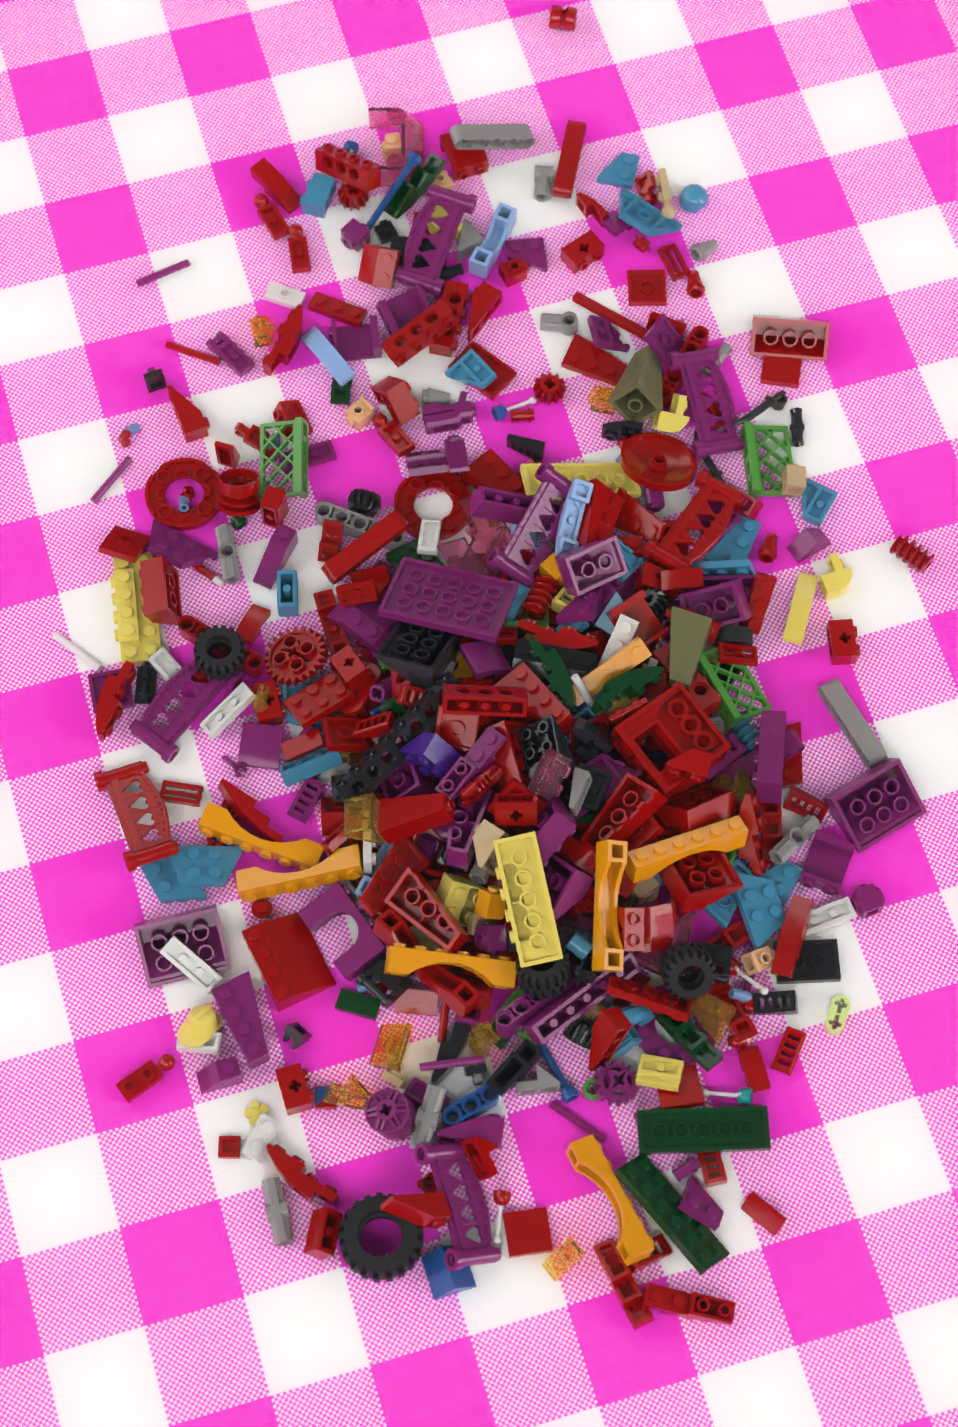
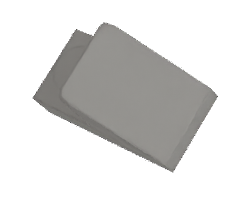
[516,1064,560,1097]

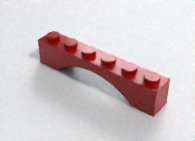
[372,907,481,1019]

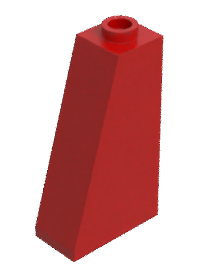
[377,793,456,844]

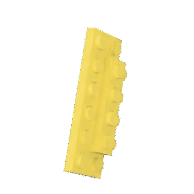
[520,462,642,503]
[110,552,161,666]
[493,831,564,968]

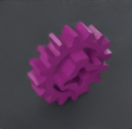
[592,1059,640,1107]

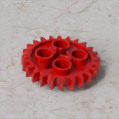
[263,626,328,687]

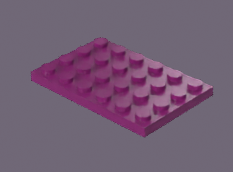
[378,556,519,643]

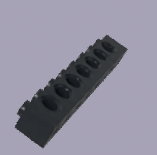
[331,671,462,812]

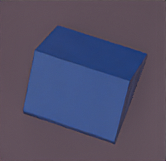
[421,1245,477,1301]

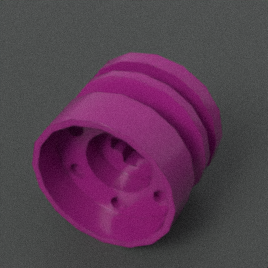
[365,1088,418,1141]

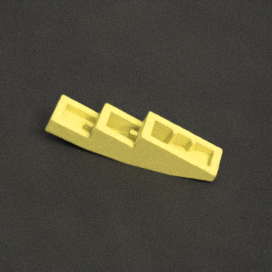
[782,572,819,646]

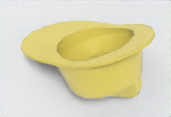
[177,1003,223,1048]

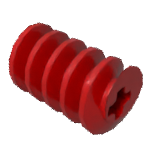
[889,534,935,574]
[521,575,560,621]

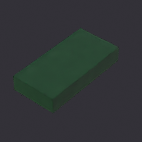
[335,988,381,1021]

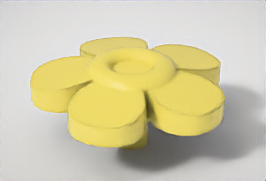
[244,1101,269,1126]

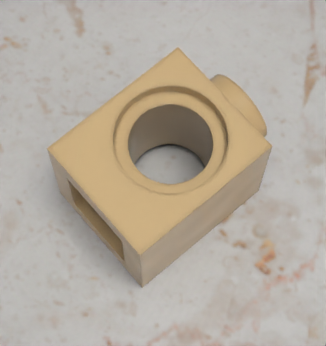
[782,464,806,497]

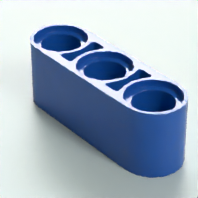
[442,1085,499,1128]

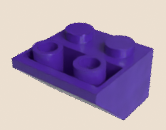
[399,732,463,778]

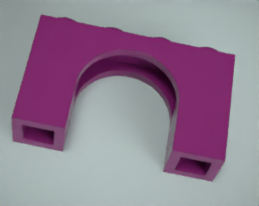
[297,881,388,982]

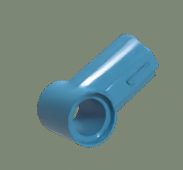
[565,928,593,960]
[620,1004,655,1026]

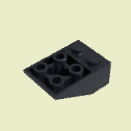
[519,714,575,792]

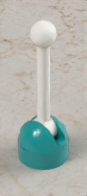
[702,1087,753,1106]

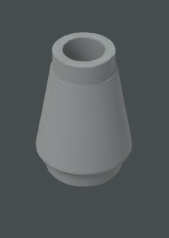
[690,239,719,262]
[422,387,450,405]

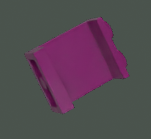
[375,283,431,336]
[328,315,381,361]
[798,830,856,896]

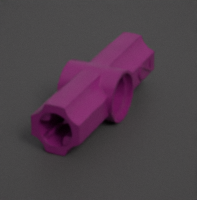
[369,676,392,703]

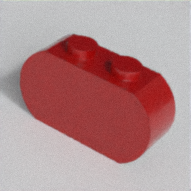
[338,662,386,719]

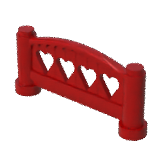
[642,469,746,570]
[93,761,180,873]

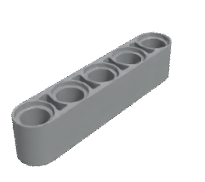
[449,124,535,150]
[314,501,406,551]
[817,678,888,769]

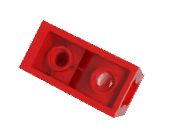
[611,682,732,799]

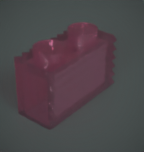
[528,748,572,800]

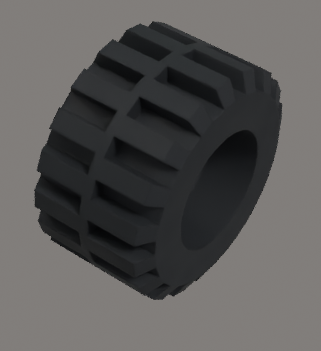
[193,625,246,681]
[659,941,717,1001]
[516,948,572,999]

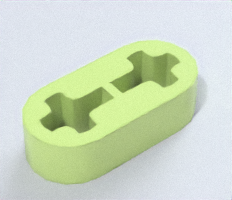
[824,995,851,1036]

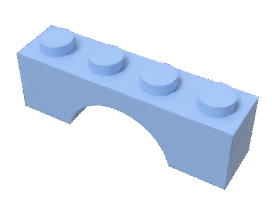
[469,202,517,279]

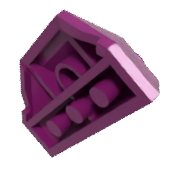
[327,601,398,654]

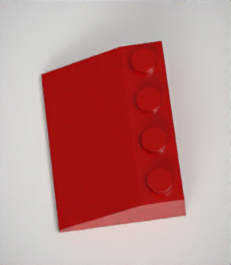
[651,829,744,914]
[241,913,336,1012]

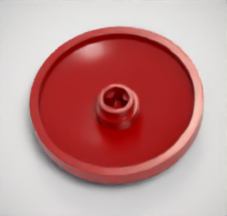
[619,432,698,492]

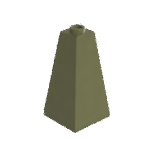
[608,345,663,423]
[669,606,712,692]

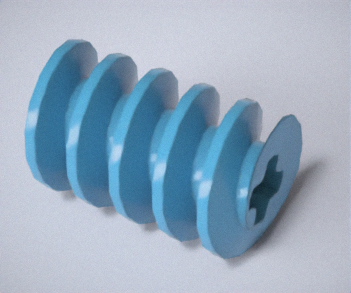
[731,710,760,755]

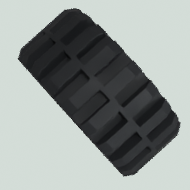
[338,1192,424,1283]

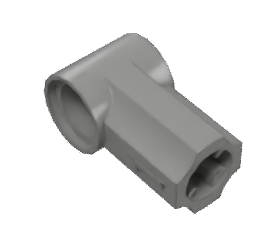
[534,165,554,202]
[540,311,578,336]

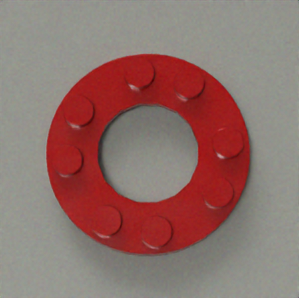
[145,458,220,531]
[394,471,472,541]

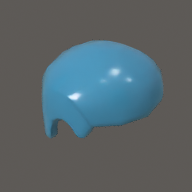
[679,184,709,213]

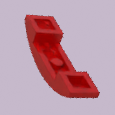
[313,589,350,656]
[709,967,758,1043]

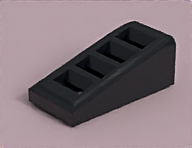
[507,434,546,462]
[753,990,798,1015]

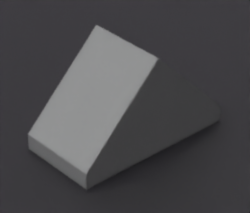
[457,219,483,262]

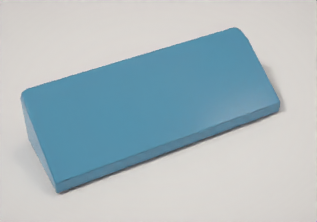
[279,747,343,787]

